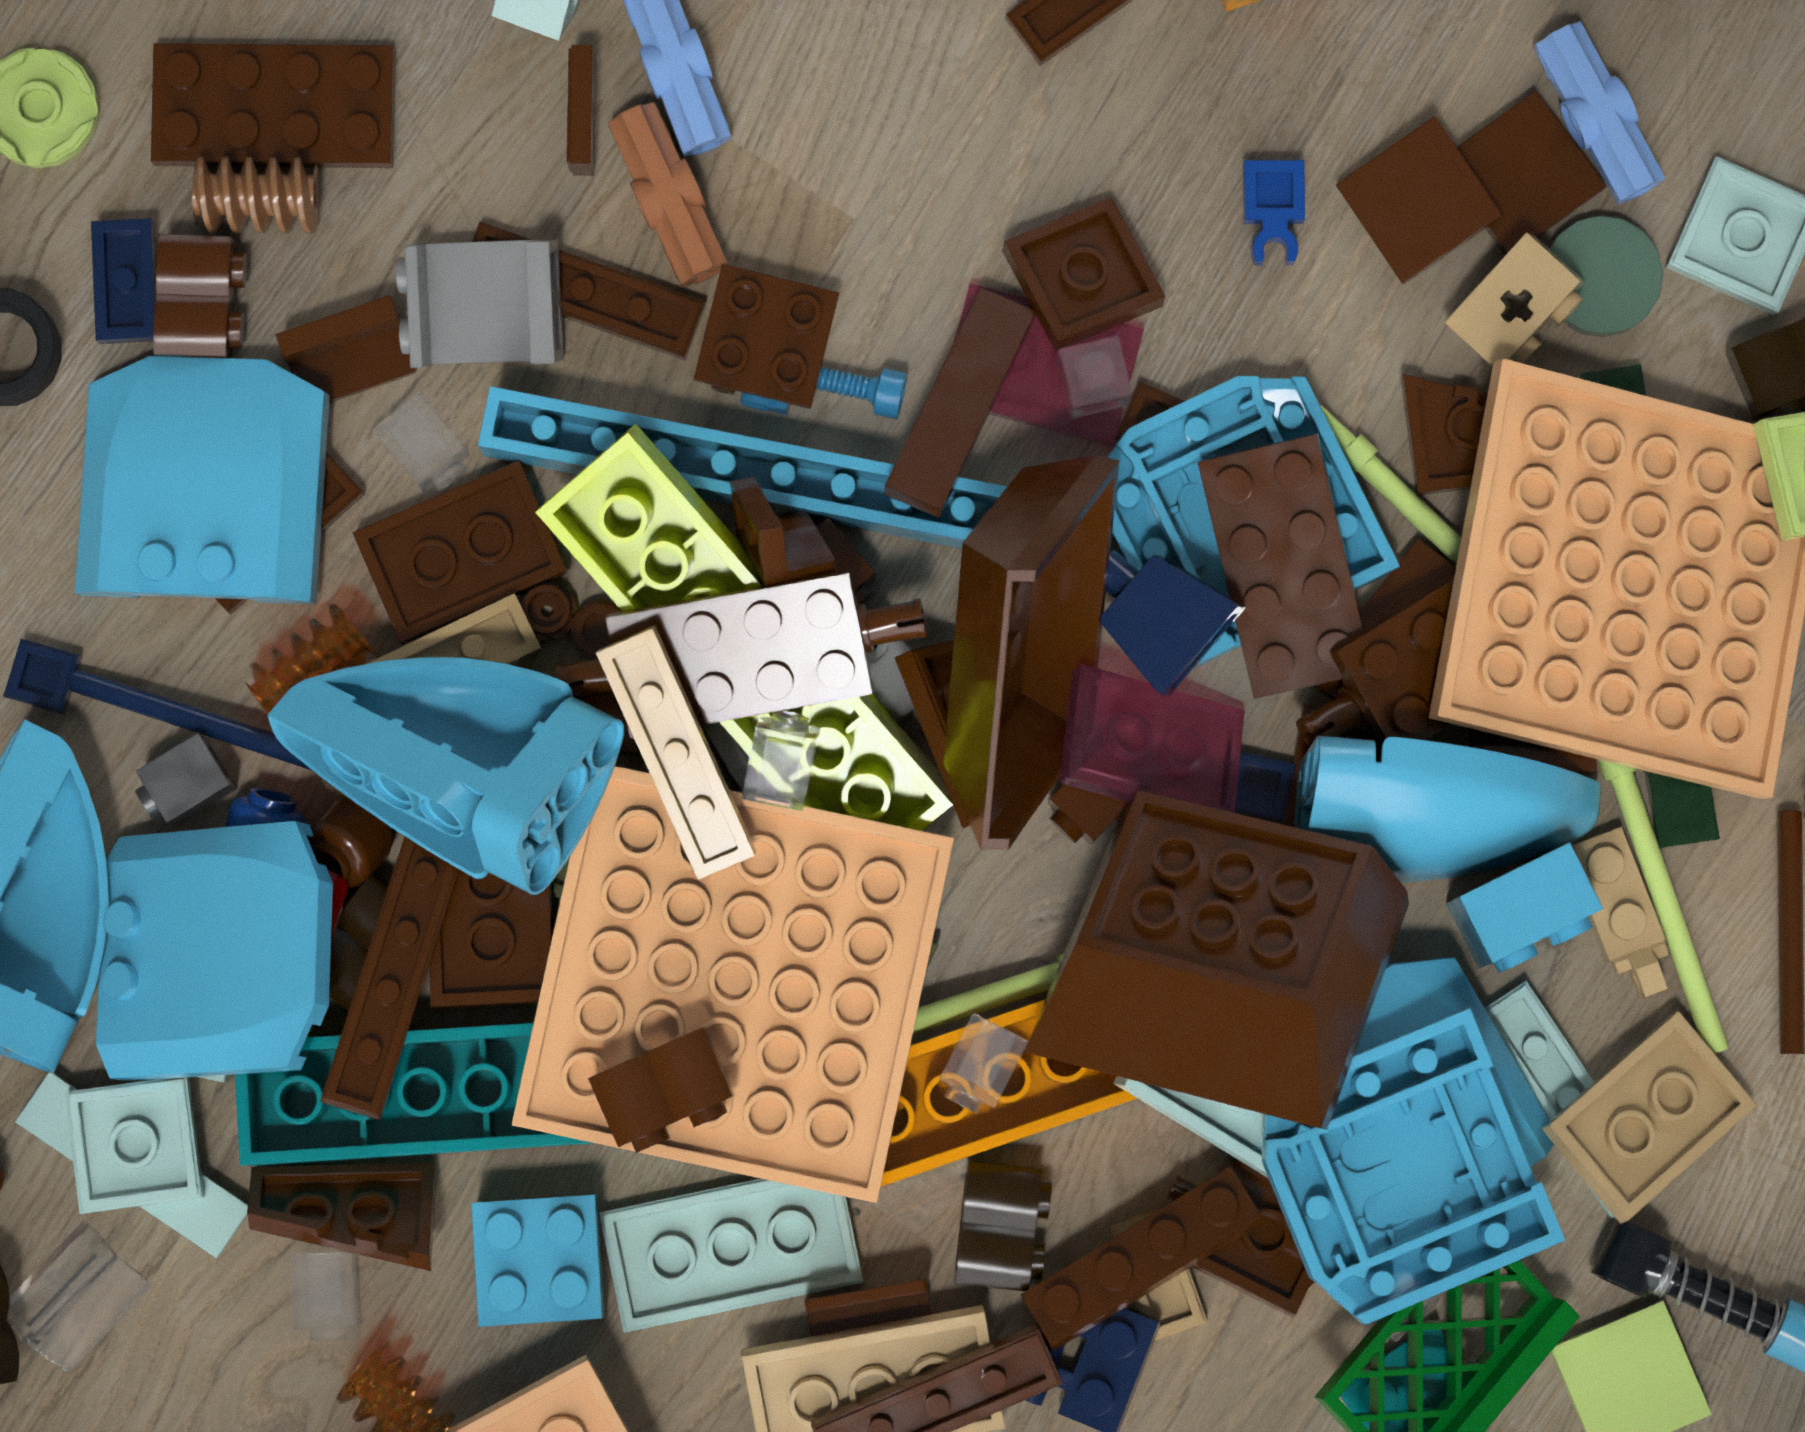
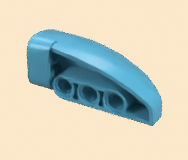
[267,657,624,895]
[0,720,109,1073]
[1294,736,1601,882]

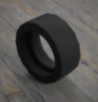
[0,288,61,406]

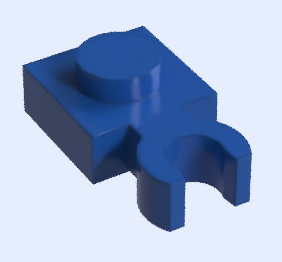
[1243,160,1305,266]

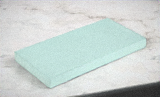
[599,1178,864,1333]

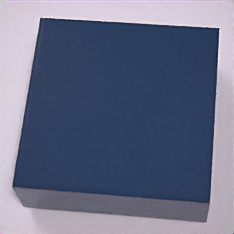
[3,639,82,715]
[1222,750,1295,824]

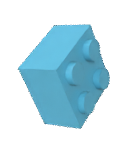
[1446,842,1603,973]
[471,1195,606,1327]

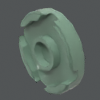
[1550,216,1663,337]

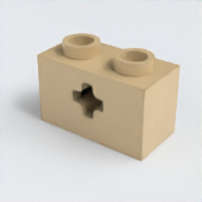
[1444,232,1585,367]

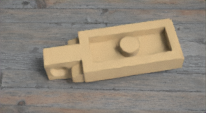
[1572,827,1669,999]

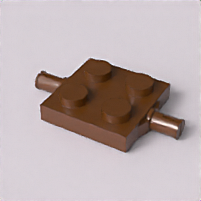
[1166,1157,1315,1317]

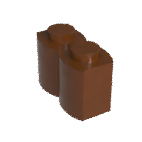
[153,234,247,358]
[588,1027,735,1153]

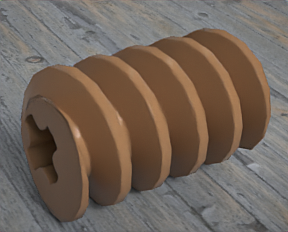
[192,156,320,234]

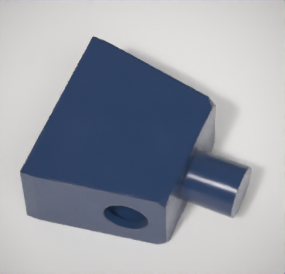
[1099,550,1245,696]

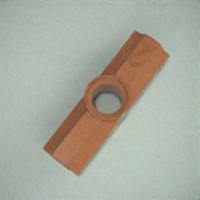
[607,102,728,288]

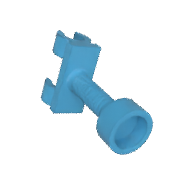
[740,366,908,420]

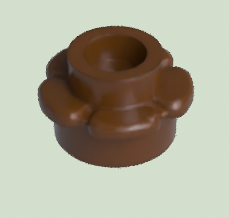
[519,581,577,641]

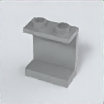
[396,239,564,368]

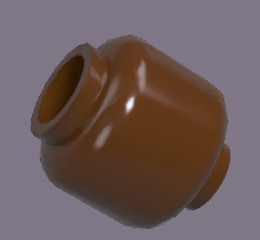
[307,797,393,888]

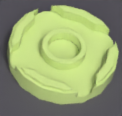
[0,48,100,169]

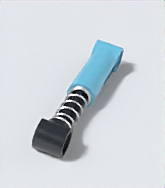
[1591,1218,1805,1373]

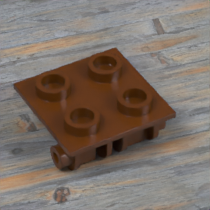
[693,264,839,409]

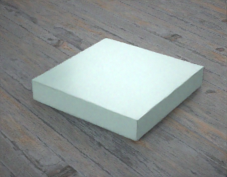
[1665,156,1805,316]
[65,1077,204,1214]

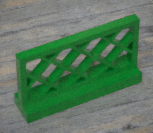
[1314,1260,1580,1432]

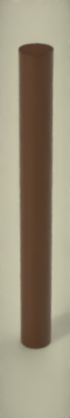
[1778,810,1805,1054]

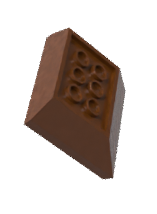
[943,455,1120,850]
[1025,790,1409,1130]

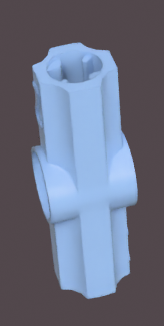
[623,0,731,157]
[1533,21,1665,205]

